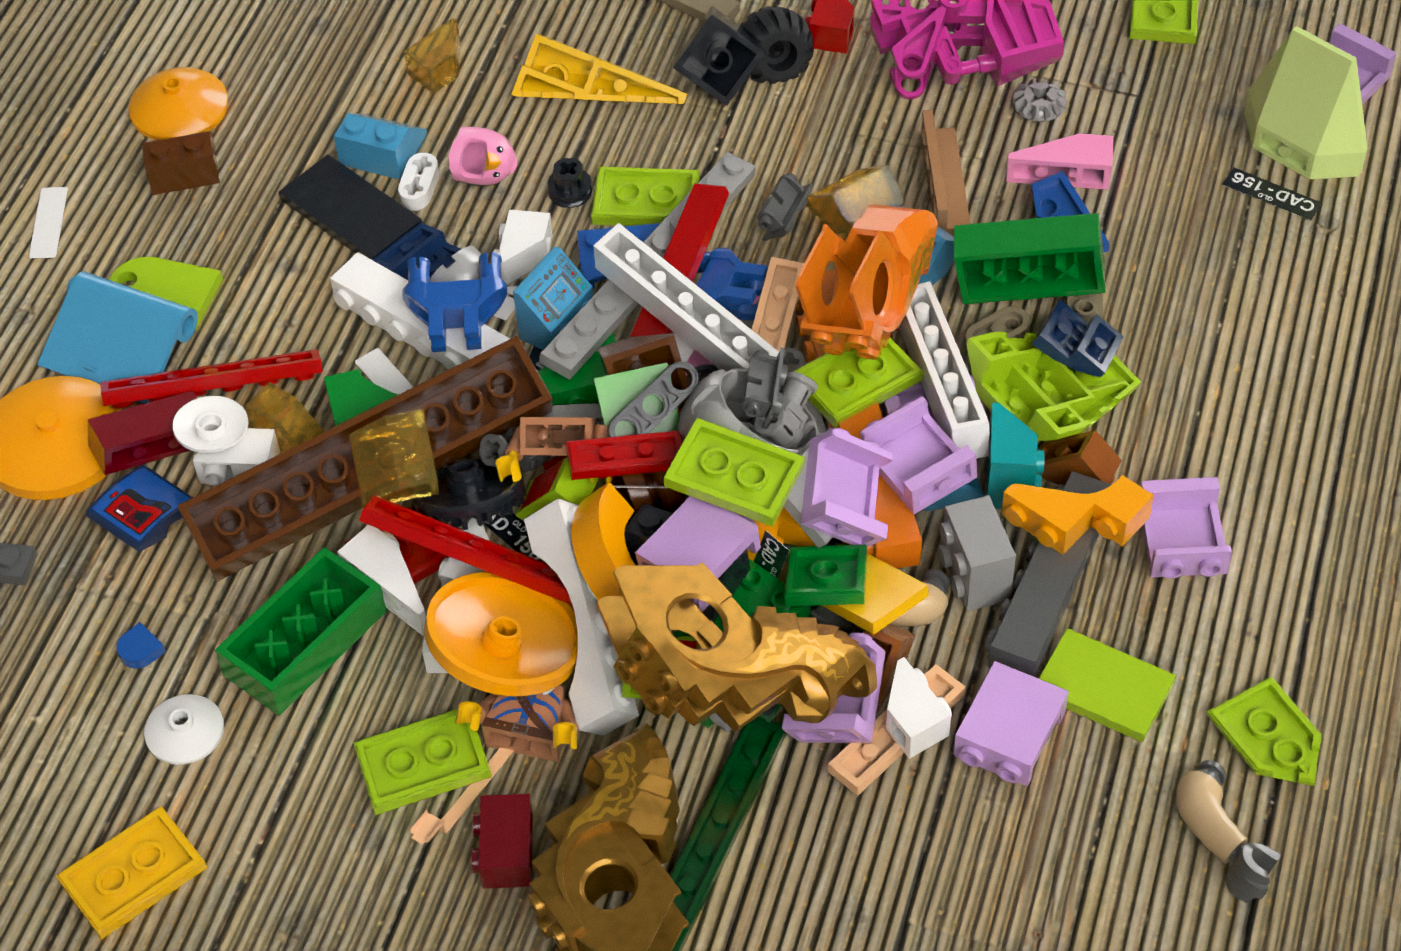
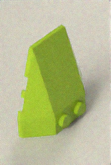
[966,332,1141,441]

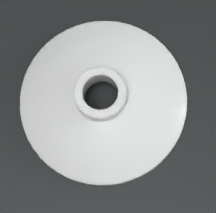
[173,396,248,453]
[144,694,224,765]

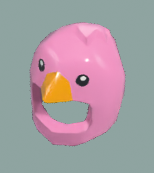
[448,126,517,186]

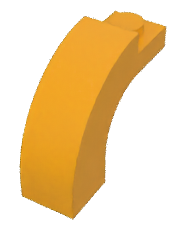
[571,482,635,601]

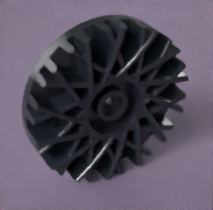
[411,459,526,530]

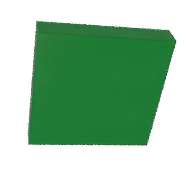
[784,544,868,606]

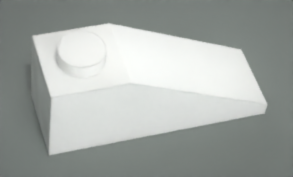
[337,525,426,636]

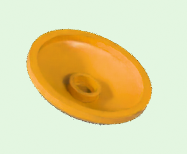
[128,67,228,140]

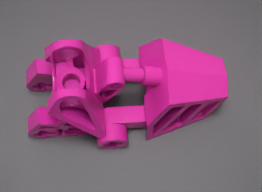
[870,0,1064,100]

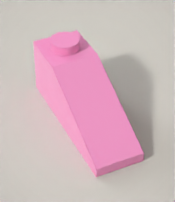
[1006,134,1113,190]

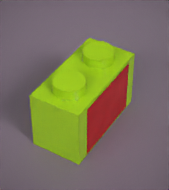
[515,457,599,521]

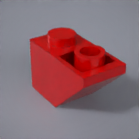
[805,0,855,54]

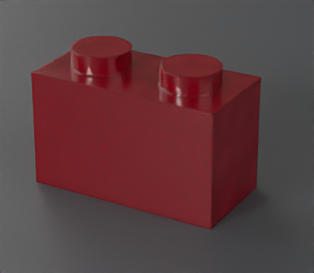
[472,794,533,889]

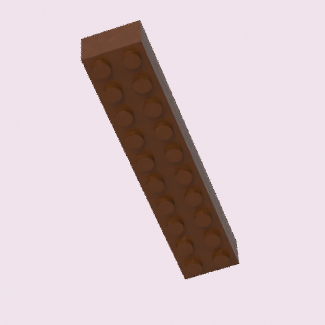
[177,336,553,582]

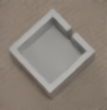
[938,495,1016,612]

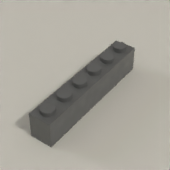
[985,471,1112,677]

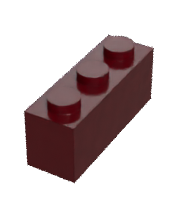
[88,391,197,475]

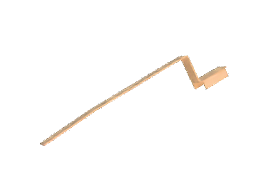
[410,748,514,845]

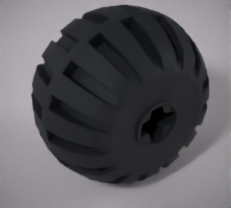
[740,6,814,84]

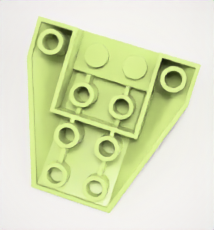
[1244,26,1368,179]

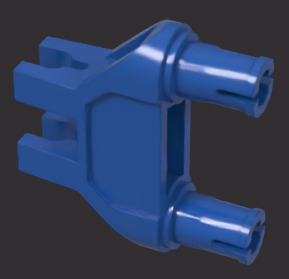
[697,248,768,320]
[402,252,507,352]

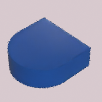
[117,622,166,669]

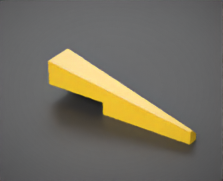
[511,34,688,104]

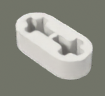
[398,153,439,211]

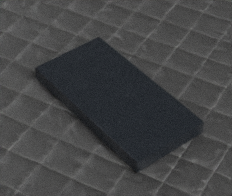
[278,154,422,260]

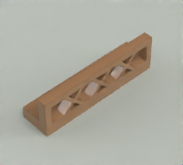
[921,110,971,237]

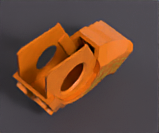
[795,204,938,360]

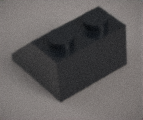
[673,6,766,106]

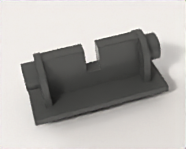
[757,173,814,242]
[742,347,788,429]

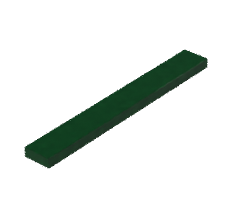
[670,717,787,951]

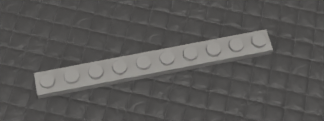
[539,152,756,380]

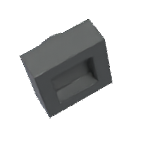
[0,543,37,586]

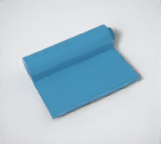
[37,271,198,404]

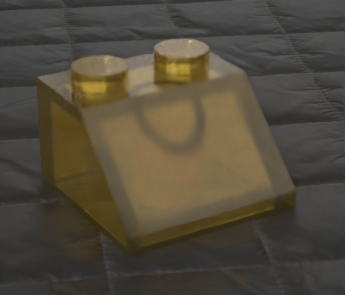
[806,164,905,234]
[349,409,439,508]

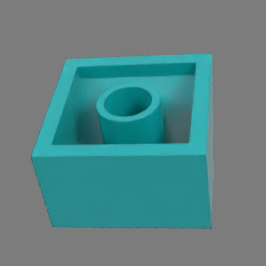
[986,403,1044,509]

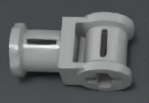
[754,372,818,449]

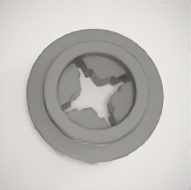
[1013,79,1067,122]

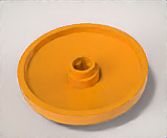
[0,376,123,500]
[424,572,578,696]

